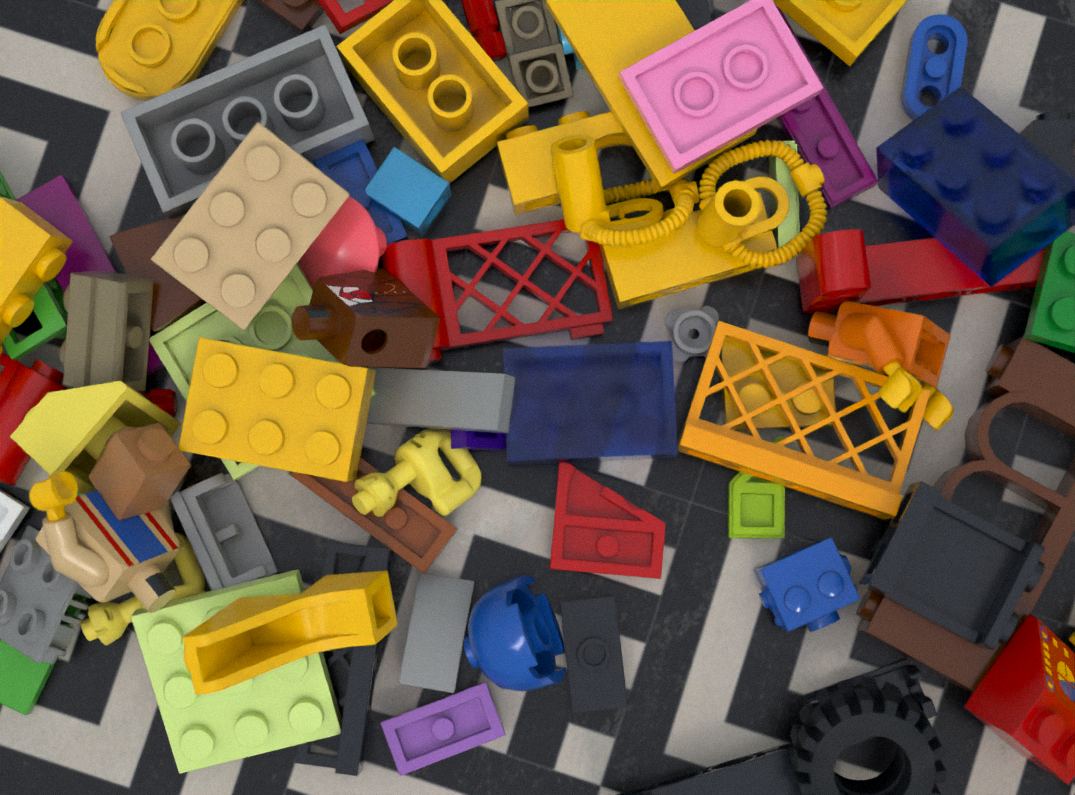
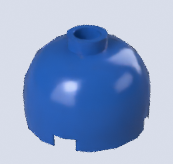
[464,575,566,692]

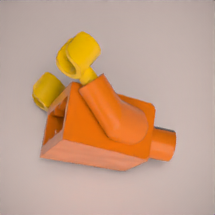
[808,301,954,430]

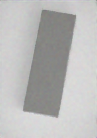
[367,367,516,433]

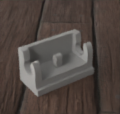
[170,473,280,591]

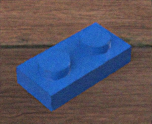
[313,139,409,245]

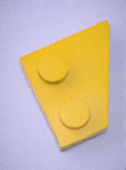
[720,338,836,431]

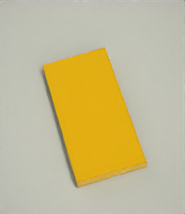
[546,0,757,191]

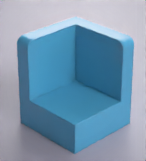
[365,147,452,238]

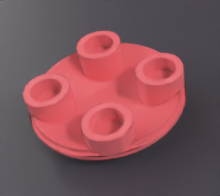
[298,196,387,288]

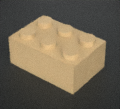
[151,122,350,330]

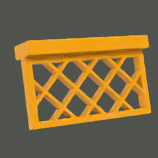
[675,321,931,520]

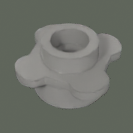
[665,306,721,363]

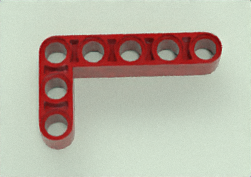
[796,224,1063,314]

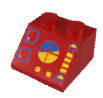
[964,614,1075,785]

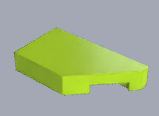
[728,436,785,539]

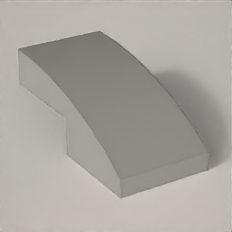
[398,572,475,693]

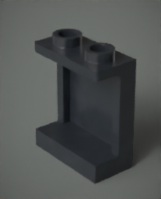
[859,481,1045,650]

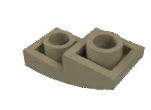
[494,0,574,107]

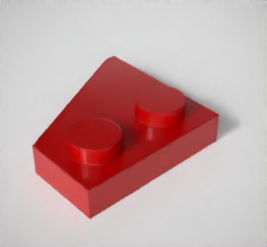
[550,462,666,579]

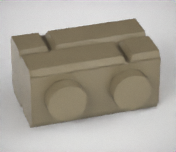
[60,271,154,392]

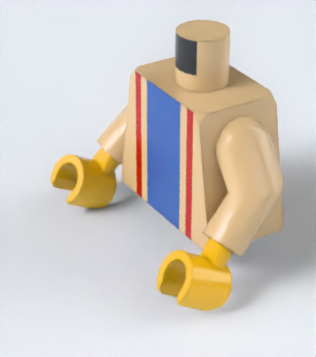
[29,443,180,613]

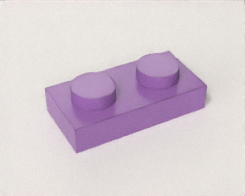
[380,681,506,776]

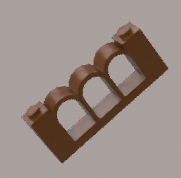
[856,336,1075,694]

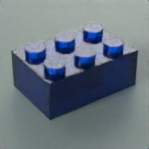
[876,87,1075,287]
[503,341,678,465]

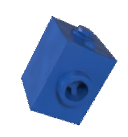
[754,537,860,632]

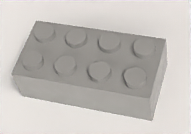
[120,25,375,218]

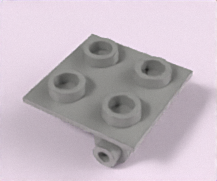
[0,525,91,664]

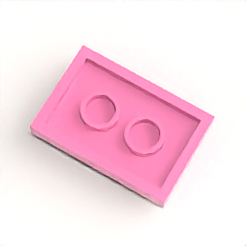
[618,0,823,174]

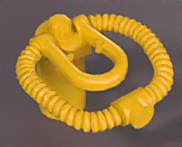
[550,135,700,247]
[697,139,828,268]

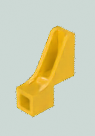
[183,571,398,694]

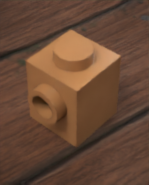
[88,423,191,521]

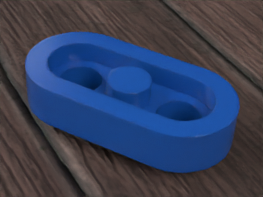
[901,14,968,125]

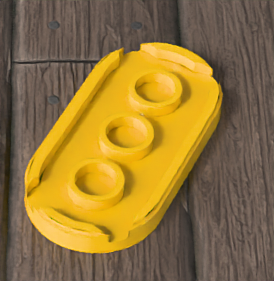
[96,0,244,101]

